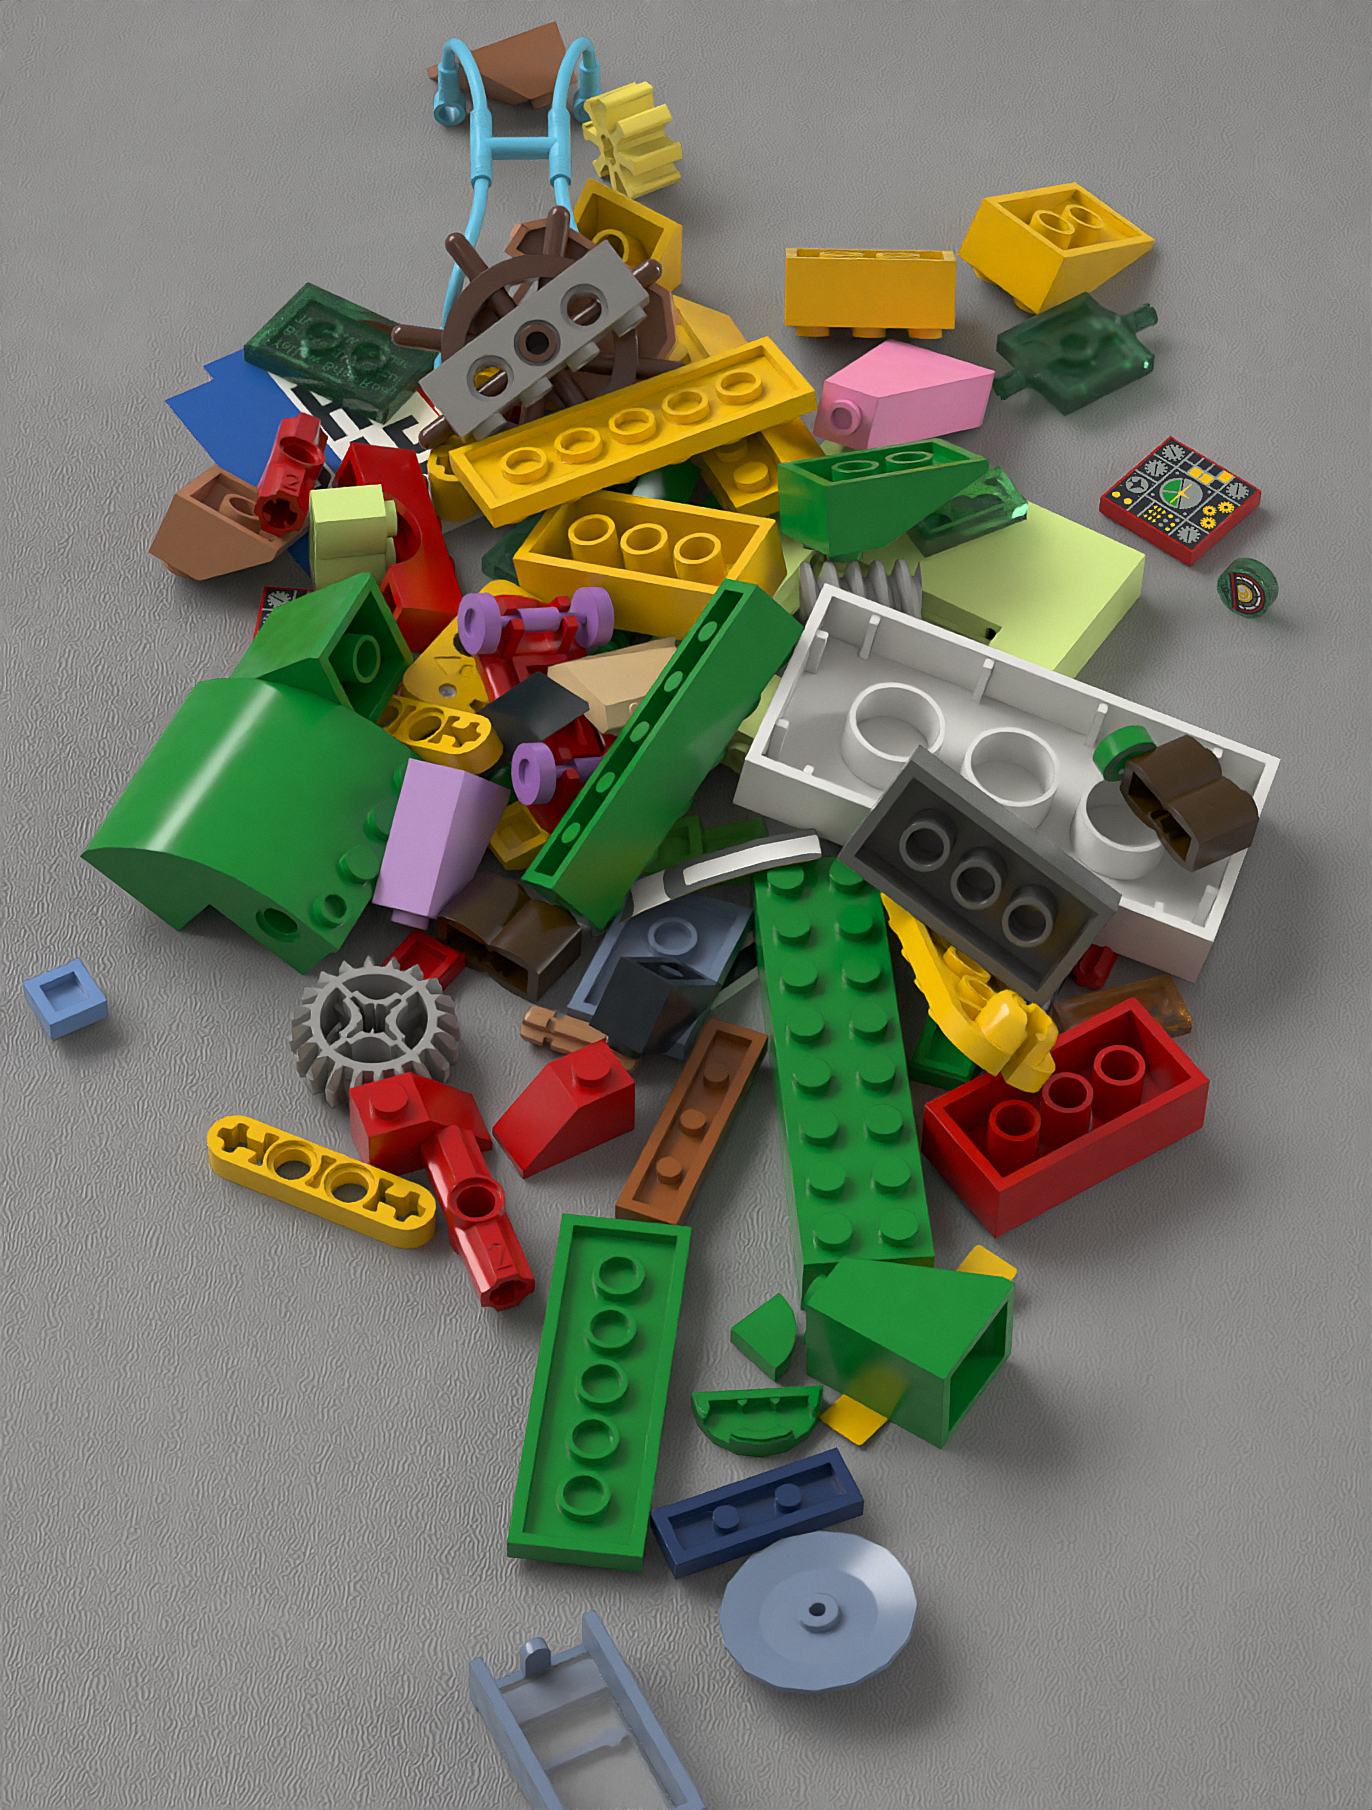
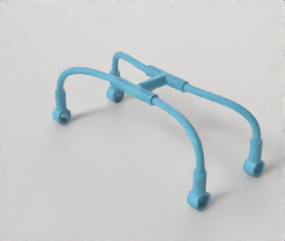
[433,37,603,369]

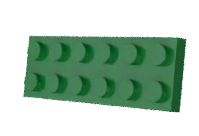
[507,1213,692,1572]

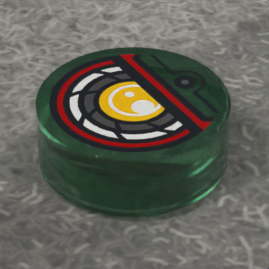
[1217,558,1279,618]

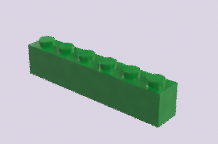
[521,578,805,930]

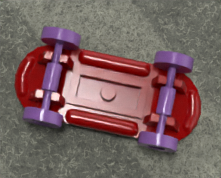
[457,587,617,835]

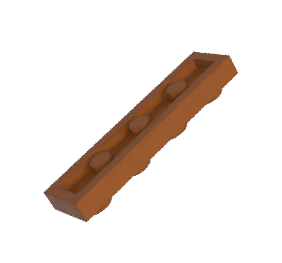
[615,1017,769,1226]

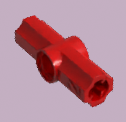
[253,412,329,538]
[419,1124,535,1312]

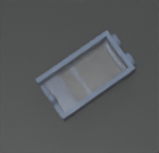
[469,1609,707,1810]

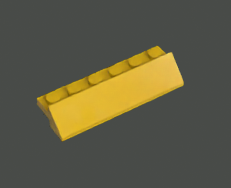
[668,295,826,517]

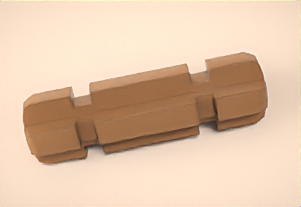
[520,1006,641,1074]

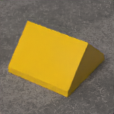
[573,178,682,292]

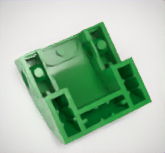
[80,678,426,975]

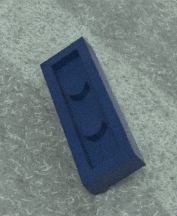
[650,1447,864,1580]

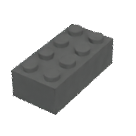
[837,745,1122,1008]

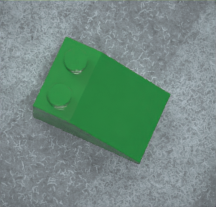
[777,438,989,562]

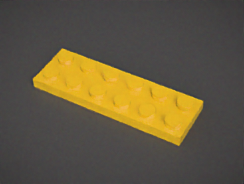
[448,336,818,528]

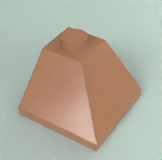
[426,21,578,110]
[148,464,310,581]

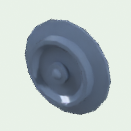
[718,1531,918,1695]

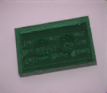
[243,282,439,425]

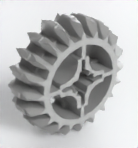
[289,955,461,1109]

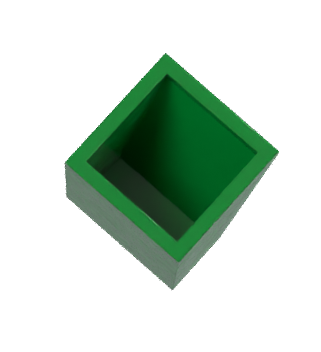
[802,1256,1015,1449]

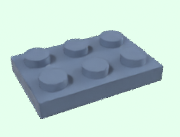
[567,874,753,1061]

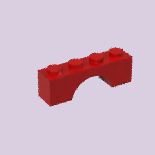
[331,442,463,653]

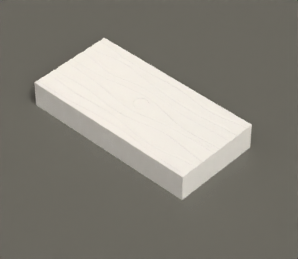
[733,583,1281,983]

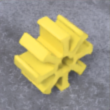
[582,81,683,199]

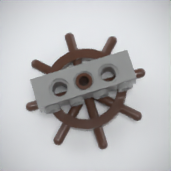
[391,205,685,450]

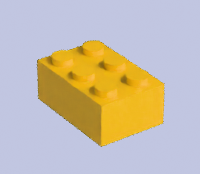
[784,248,957,339]

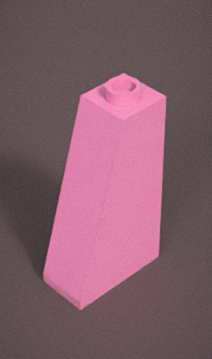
[812,338,995,450]

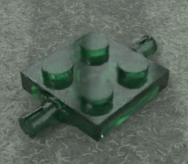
[992,291,1158,417]

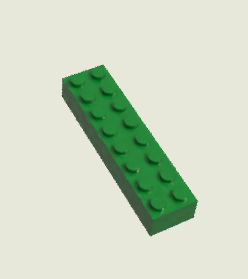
[750,856,935,1310]

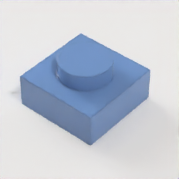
[23,958,109,1040]

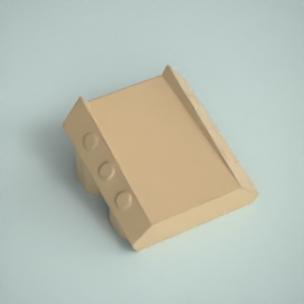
[547,636,677,737]

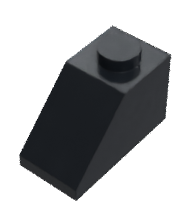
[589,957,722,1059]

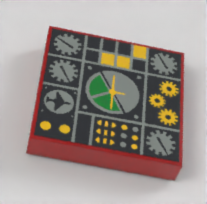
[1099,436,1262,567]

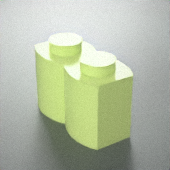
[308,484,397,591]

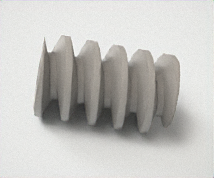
[799,559,922,624]

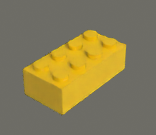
[513,490,788,641]

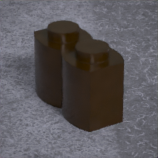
[1119,734,1259,873]
[436,870,582,1002]

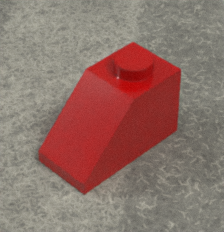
[492,1039,635,1180]
[348,1072,493,1176]

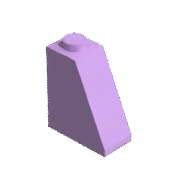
[372,758,511,930]

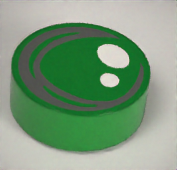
[1092,725,1157,782]

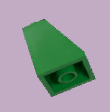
[229,572,414,723]

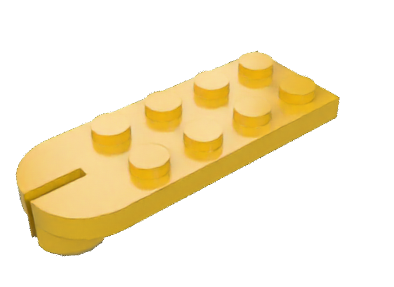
[880,892,1058,1093]

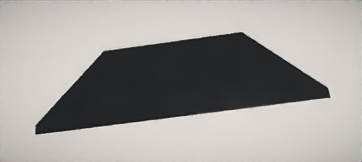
[460,671,590,779]

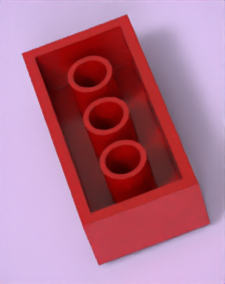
[921,996,1210,1238]

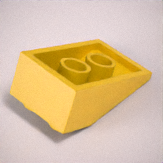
[957,182,1155,315]

